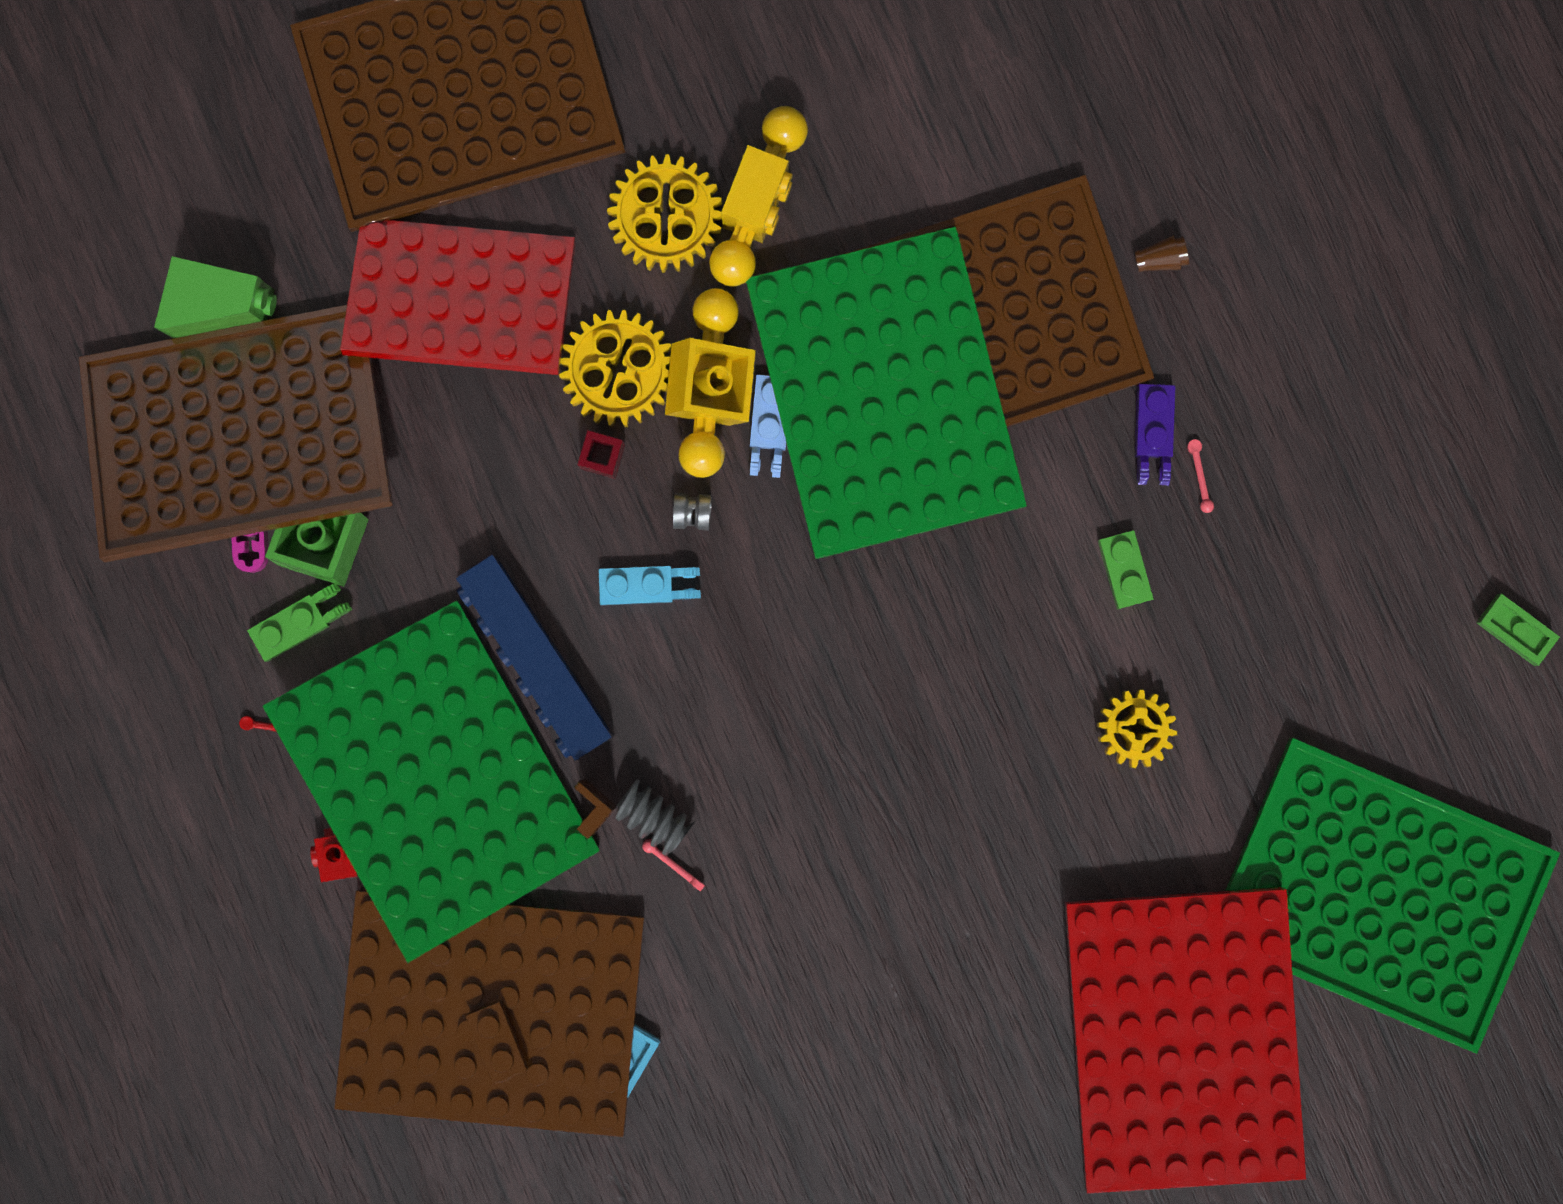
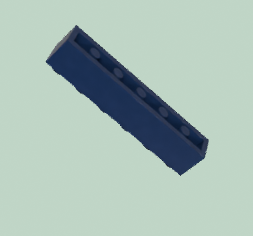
[456,555,614,761]

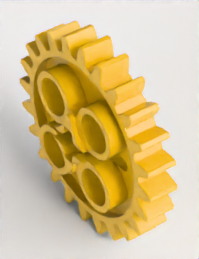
[607,154,723,273]
[559,310,671,427]

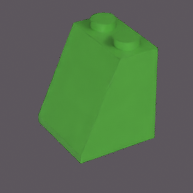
[154,256,277,338]

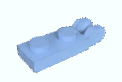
[750,375,786,478]

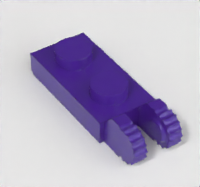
[1135,384,1175,486]

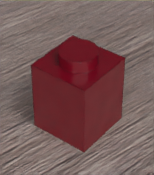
[578,430,626,479]

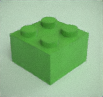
[265,512,369,586]

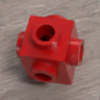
[310,828,358,882]

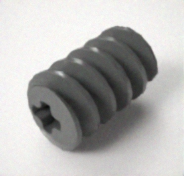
[615,779,695,856]

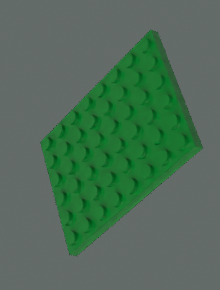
[746,227,1027,560]
[262,601,600,963]
[1225,738,1560,1054]

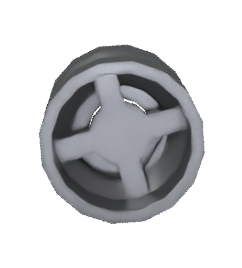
[673,493,711,530]

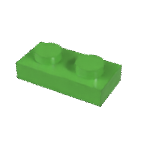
[1098,530,1154,609]
[1476,594,1560,666]

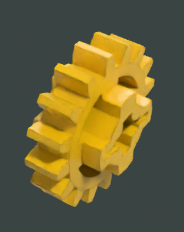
[1097,690,1177,768]

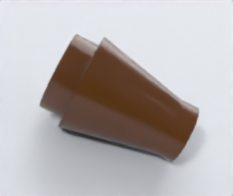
[1134,235,1189,272]

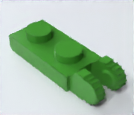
[247,584,352,662]

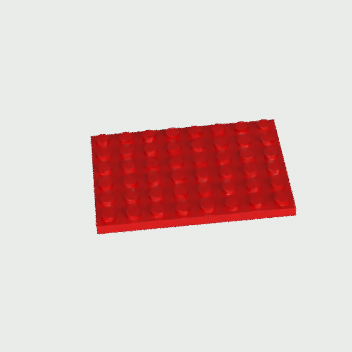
[1065,887,1306,1194]

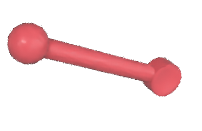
[1187,439,1214,513]
[642,839,705,891]

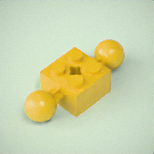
[709,106,808,286]
[665,288,756,478]

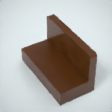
[574,779,617,839]

